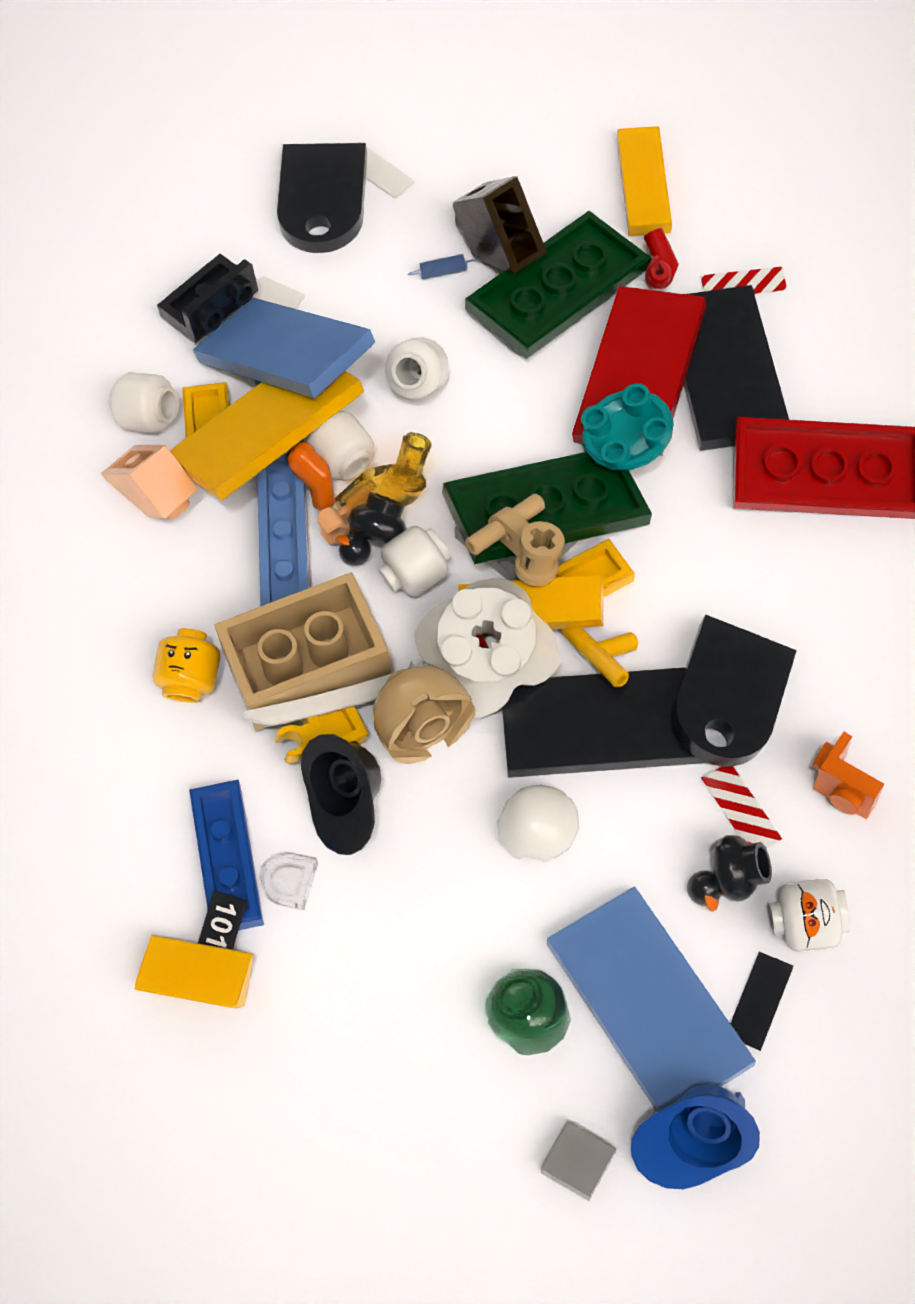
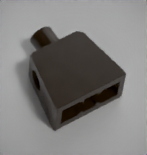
[452,176,547,274]

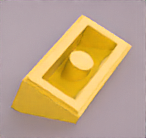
[134,935,254,1009]

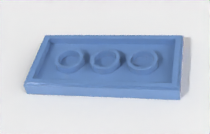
[193,297,376,398]
[547,886,756,1112]

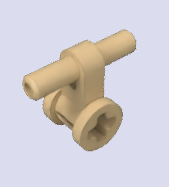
[465,494,565,586]

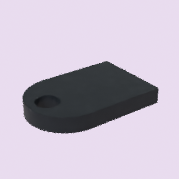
[277,143,367,253]
[671,614,797,767]

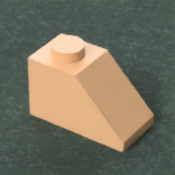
[101,445,199,519]

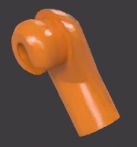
[288,442,335,510]

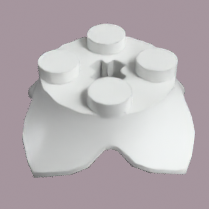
[414,578,561,720]

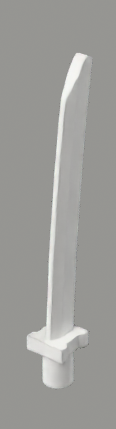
[244,657,428,726]

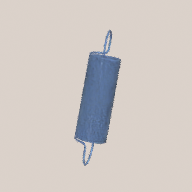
[407,254,478,280]

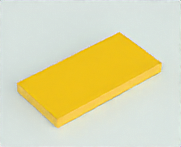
[170,371,365,501]

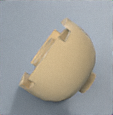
[373,665,475,764]

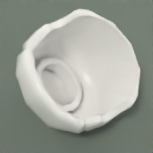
[497,784,580,863]

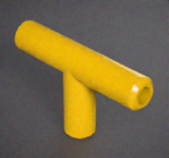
[561,628,639,687]

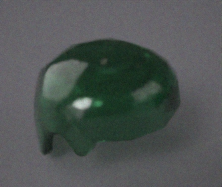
[485,968,571,1056]

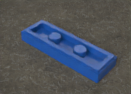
[189,779,264,930]

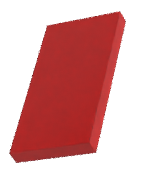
[572,286,706,456]
[733,417,915,519]

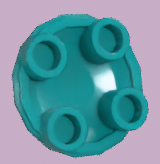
[581,384,674,470]

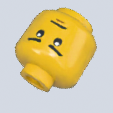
[152,628,220,703]

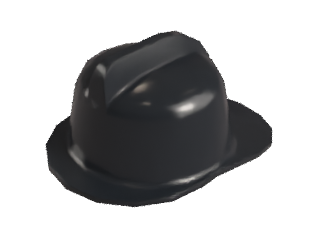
[301,734,382,855]

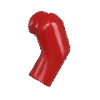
[643,228,679,290]

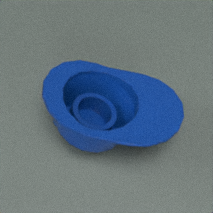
[631,1084,760,1190]

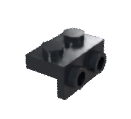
[157,253,259,343]

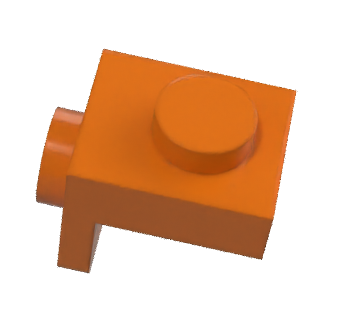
[812,731,884,820]

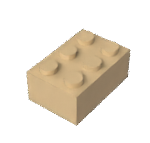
[214,572,392,731]

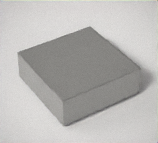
[541,1121,617,1201]

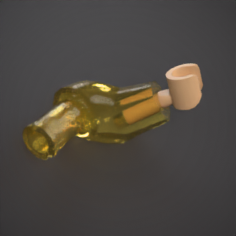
[318,432,432,545]

